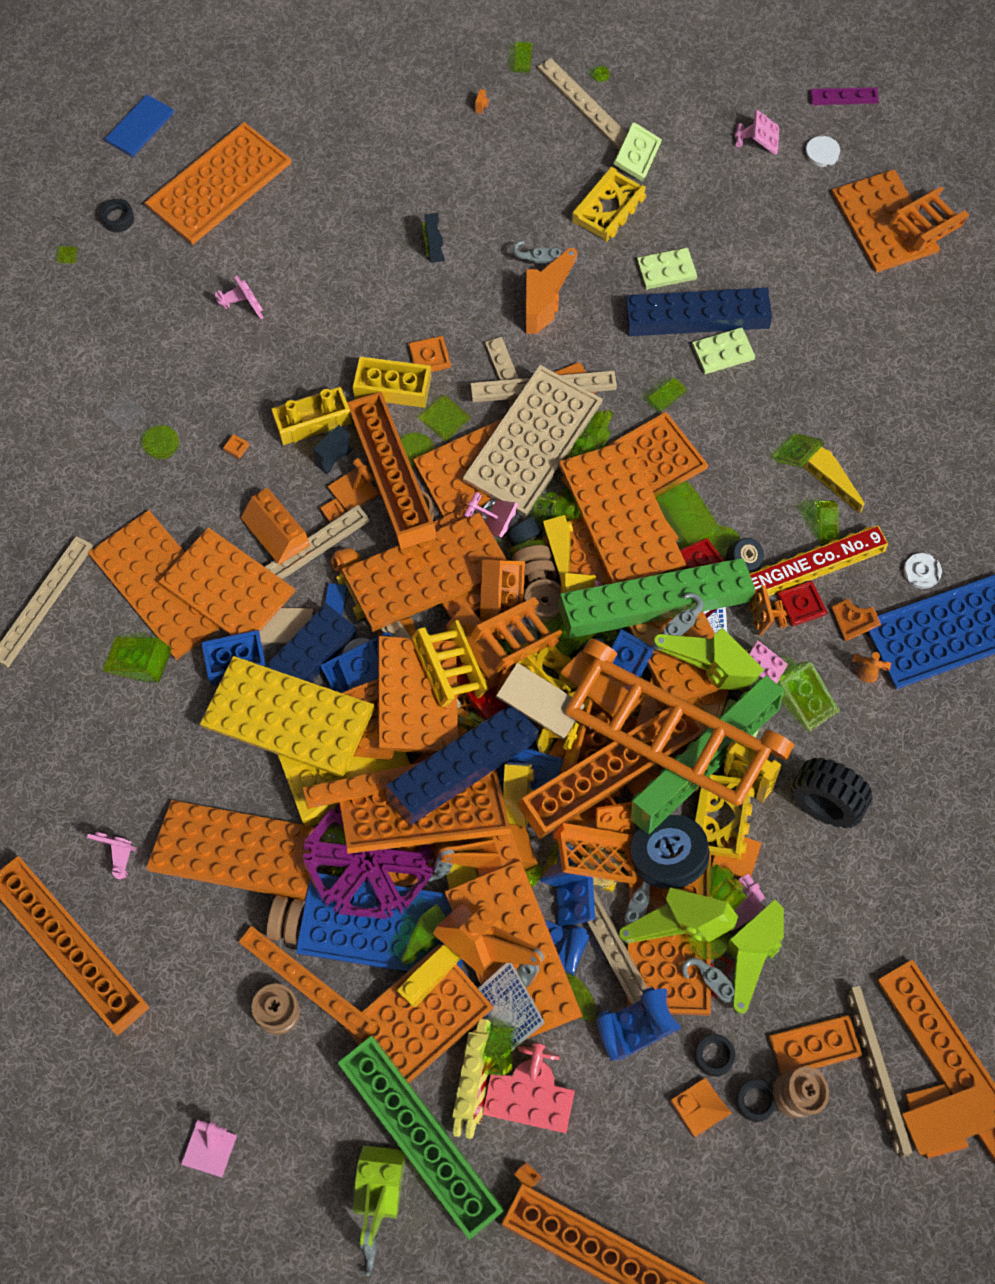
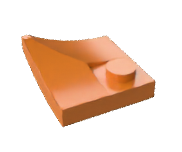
[670,1078,732,1138]

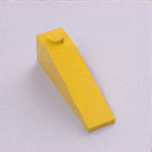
[804,446,865,514]
[543,515,573,581]
[397,944,461,1008]

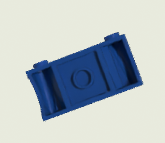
[320,632,394,693]
[545,920,589,977]
[595,987,681,1061]

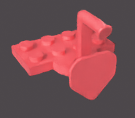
[483,1043,575,1133]

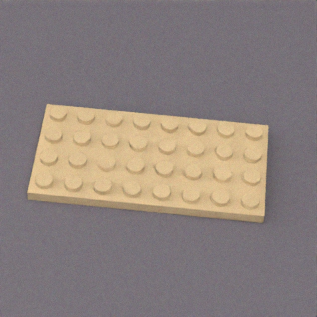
[463,365,603,516]

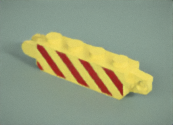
[453,1019,496,1139]

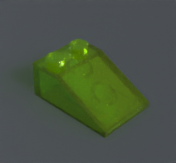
[656,480,720,546]
[103,637,172,683]
[777,661,840,732]

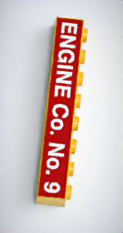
[749,525,888,597]

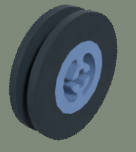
[631,815,710,889]

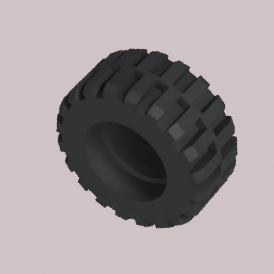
[791,758,873,829]

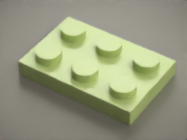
[613,122,662,181]
[637,248,697,289]
[692,328,755,374]

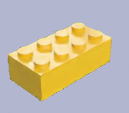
[353,357,432,408]

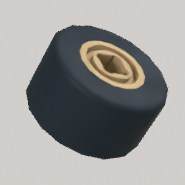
[506,517,543,550]
[726,538,764,572]

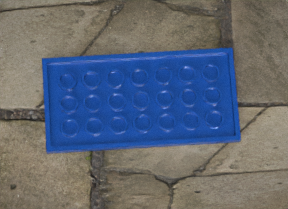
[867,575,995,690]
[296,873,463,972]

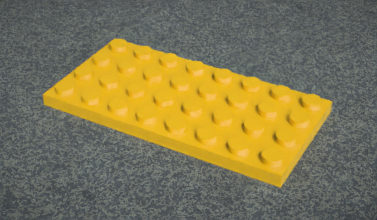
[200,656,375,778]

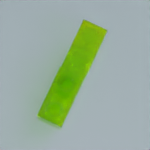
[568,409,614,459]

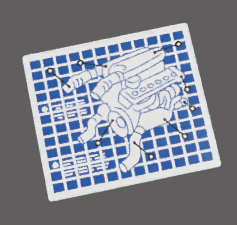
[478,963,545,1059]

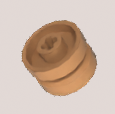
[511,545,557,588]
[524,579,562,628]
[267,895,306,945]
[251,984,301,1035]
[773,1066,829,1119]

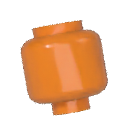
[331,548,361,574]

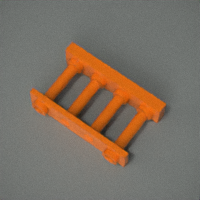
[890,186,969,252]
[471,597,562,672]

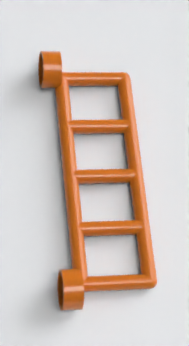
[565,638,795,806]

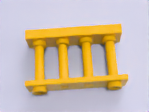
[411,620,488,707]

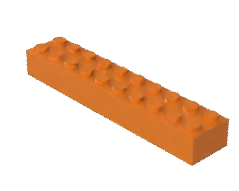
[347,392,437,549]
[517,707,704,839]
[0,855,150,1036]
[502,1184,706,1284]

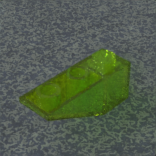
[401,904,446,965]

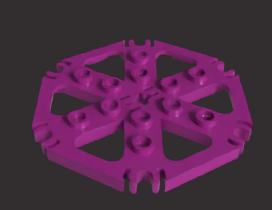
[303,804,434,919]

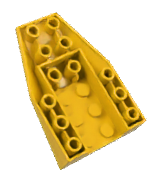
[278,751,411,827]

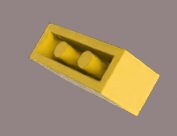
[503,762,535,826]

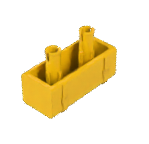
[271,386,352,445]

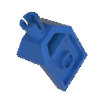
[541,847,595,927]

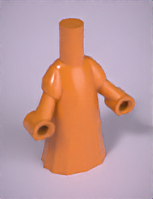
[852,652,891,683]

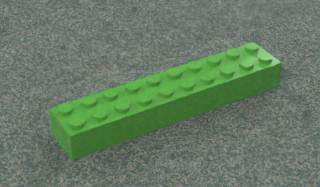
[558,558,756,639]
[631,675,784,835]
[338,1036,506,1239]

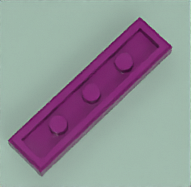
[810,87,879,105]

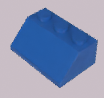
[202,630,267,686]

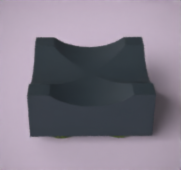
[422,213,444,263]
[313,425,352,475]

